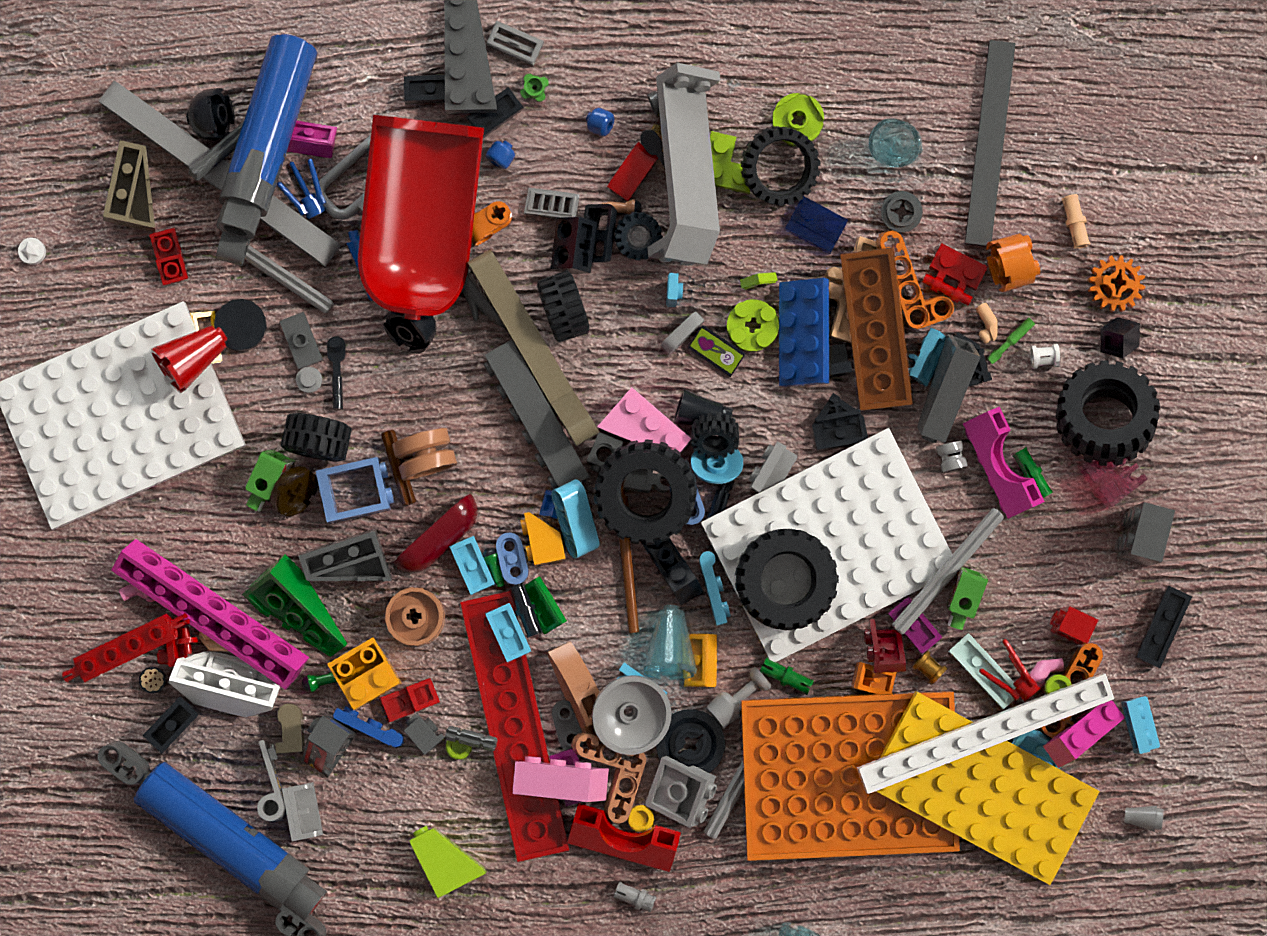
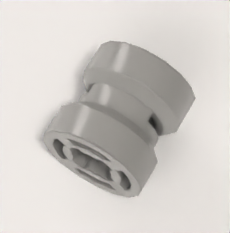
[936,441,968,473]

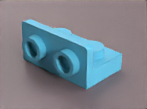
[1121,696,1160,754]

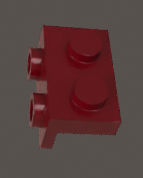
[864,619,906,673]

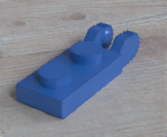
[333,706,405,748]

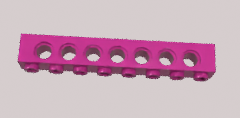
[111,539,309,690]

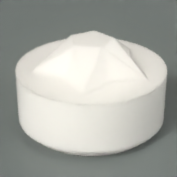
[18,238,46,265]

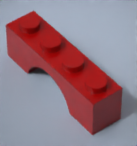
[567,803,681,872]

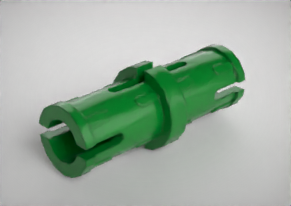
[1012,447,1053,498]
[760,657,814,696]

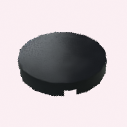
[214,299,267,352]

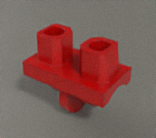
[157,618,198,667]

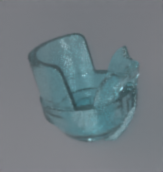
[869,118,923,167]

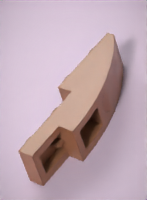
[546,641,600,750]

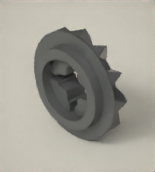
[881,191,923,233]

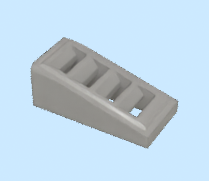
[524,188,580,219]

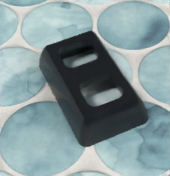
[584,204,617,263]

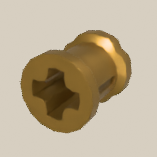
[912,650,947,685]

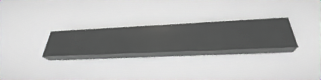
[964,40,1016,247]

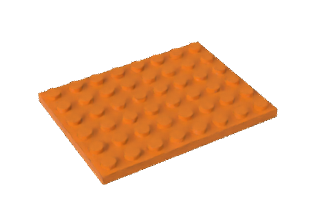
[741,691,960,861]

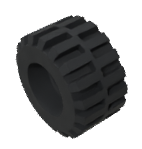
[537,270,590,343]
[281,413,352,462]

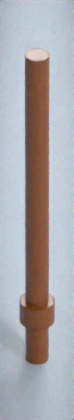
[619,480,639,633]

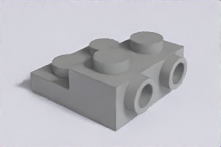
[645,756,717,828]

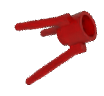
[979,639,1041,702]

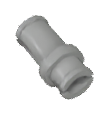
[613,882,657,913]

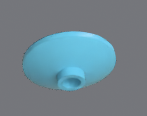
[691,449,743,484]

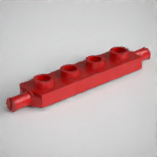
[62,613,190,683]

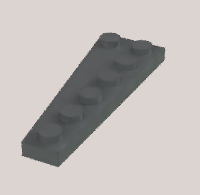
[444,0,497,114]

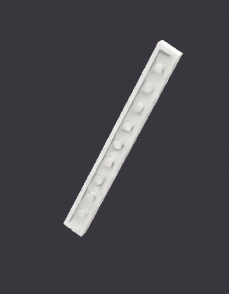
[857,673,1114,794]

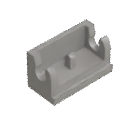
[282,782,323,841]

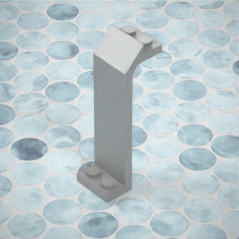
[647,63,720,266]

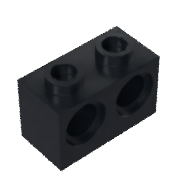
[550,216,597,274]

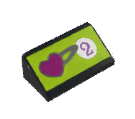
[688,325,746,378]

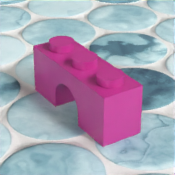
[1043,700,1125,768]

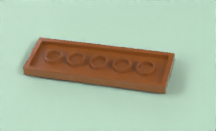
[840,247,913,410]

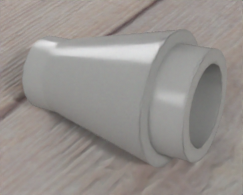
[1124,805,1164,832]

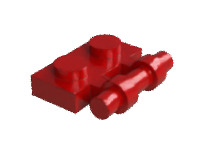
[922,243,988,306]

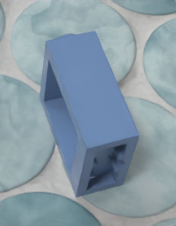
[316,457,394,524]

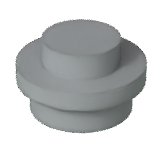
[296,367,322,393]

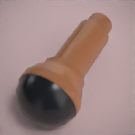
[602,199,642,215]

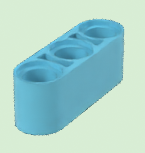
[551,479,600,559]

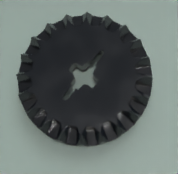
[656,709,725,773]

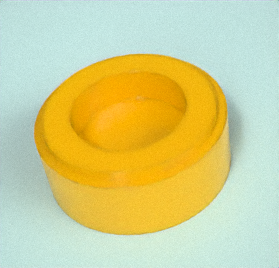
[627,805,654,832]

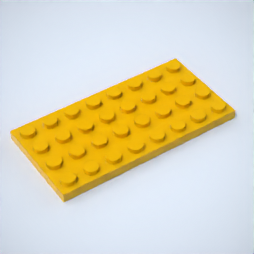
[876,691,1100,885]

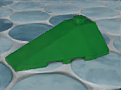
[242,554,347,657]

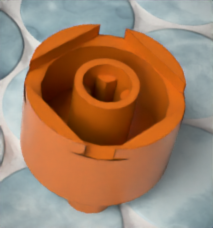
[986,233,1040,292]

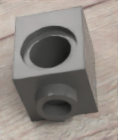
[587,432,623,473]

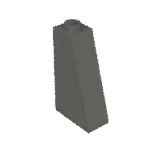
[917,334,981,443]

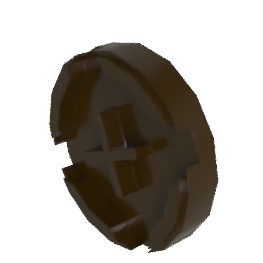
[271,466,318,517]

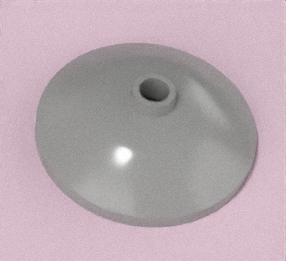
[592,675,671,755]

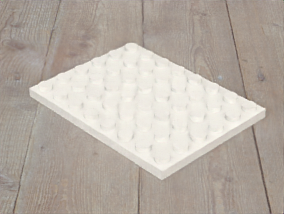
[0,301,246,530]
[700,428,952,662]

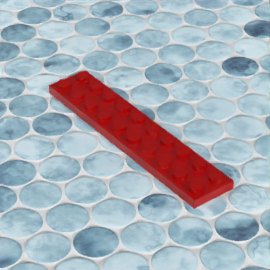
[460,591,570,862]

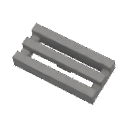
[486,21,544,66]

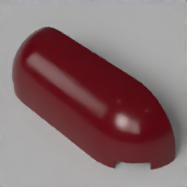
[393,493,478,573]

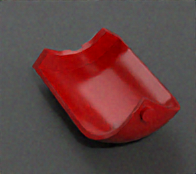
[358,114,484,320]

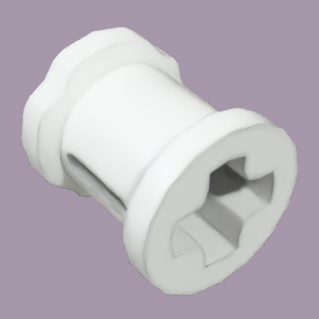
[1030,344,1060,369]

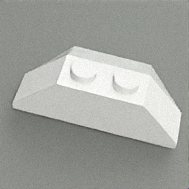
[169,651,280,718]

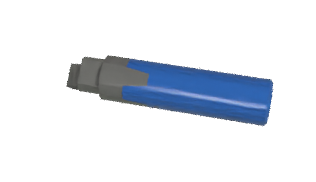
[216,34,318,266]

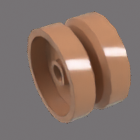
[392,428,457,481]
[385,587,446,646]

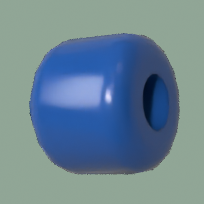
[586,108,615,137]
[486,141,515,169]

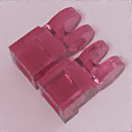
[1077,458,1148,509]

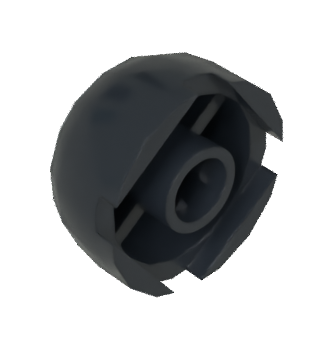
[186,88,235,141]
[383,311,437,354]

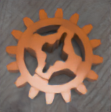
[1087,255,1146,312]

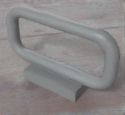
[315,135,371,220]

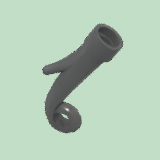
[462,269,505,328]

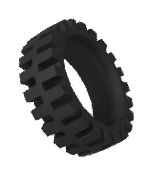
[741,126,821,206]

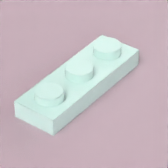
[948,633,1016,709]

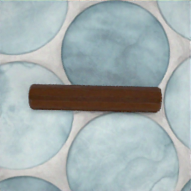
[381,430,416,506]

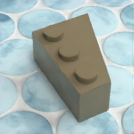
[103,140,155,232]

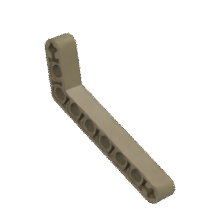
[468,249,599,446]

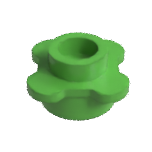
[520,74,549,102]

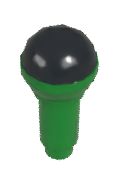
[482,547,505,587]
[301,673,337,693]

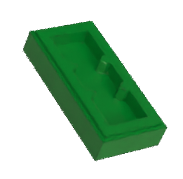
[524,576,567,635]

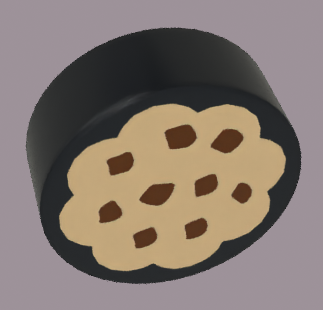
[139,667,167,693]

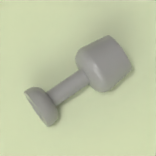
[707,667,772,728]

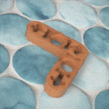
[572,732,646,823]

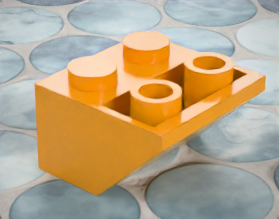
[327,637,402,710]

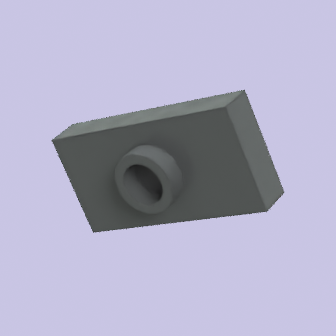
[279,312,323,370]

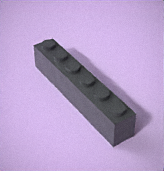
[483,340,590,489]

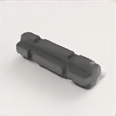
[445,726,497,751]

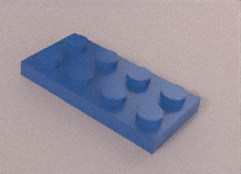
[779,278,829,387]

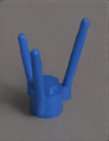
[277,159,326,219]

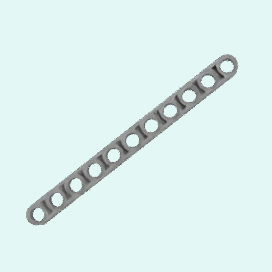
[98,81,341,267]

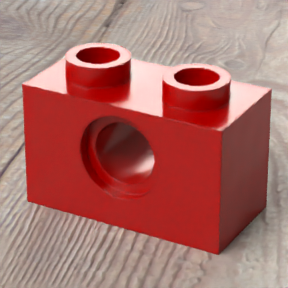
[1049,606,1098,645]

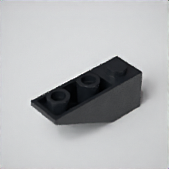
[641,538,703,606]

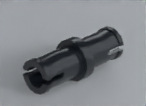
[508,582,543,638]

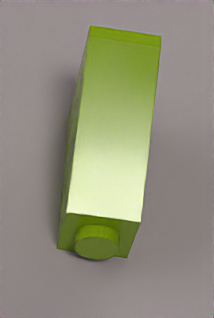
[409,825,487,898]

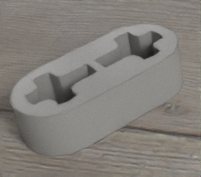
[660,311,705,355]

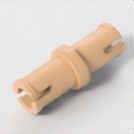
[1061,194,1090,249]

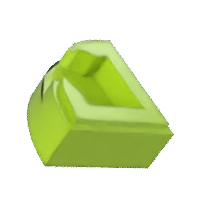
[740,272,778,290]

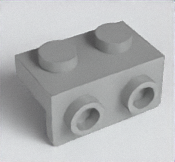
[748,441,797,493]

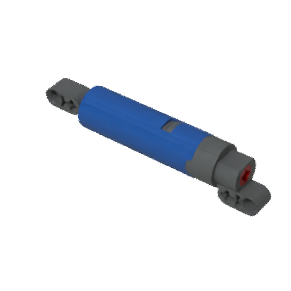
[98,741,327,936]

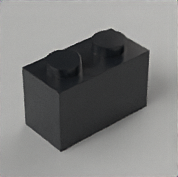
[143,696,203,754]

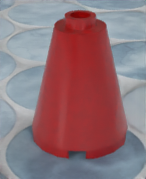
[151,325,228,394]

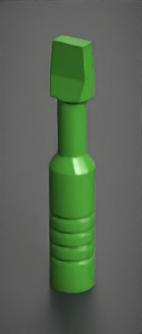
[987,317,1035,364]

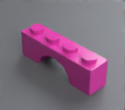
[963,407,1045,519]

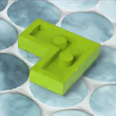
[710,131,750,195]

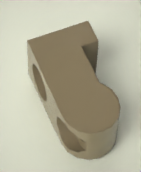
[275,703,305,754]

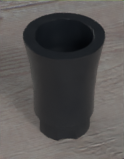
[674,388,733,426]

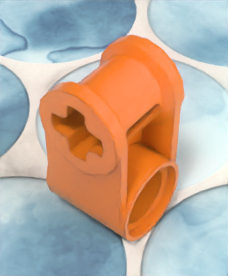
[471,201,512,246]

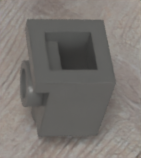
[404,713,445,755]

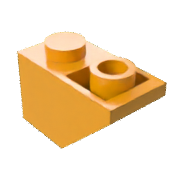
[520,512,566,566]

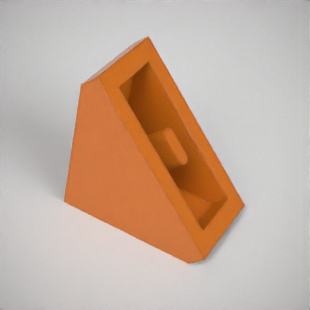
[851,662,897,694]

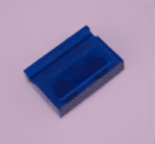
[784,196,848,254]

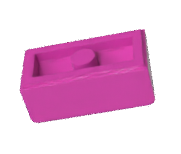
[287,121,337,158]

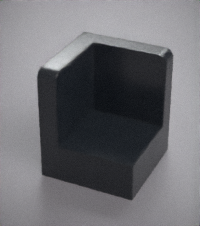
[1100,317,1140,359]
[829,344,852,378]

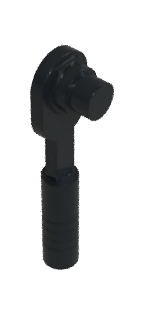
[640,129,665,170]
[327,336,346,410]

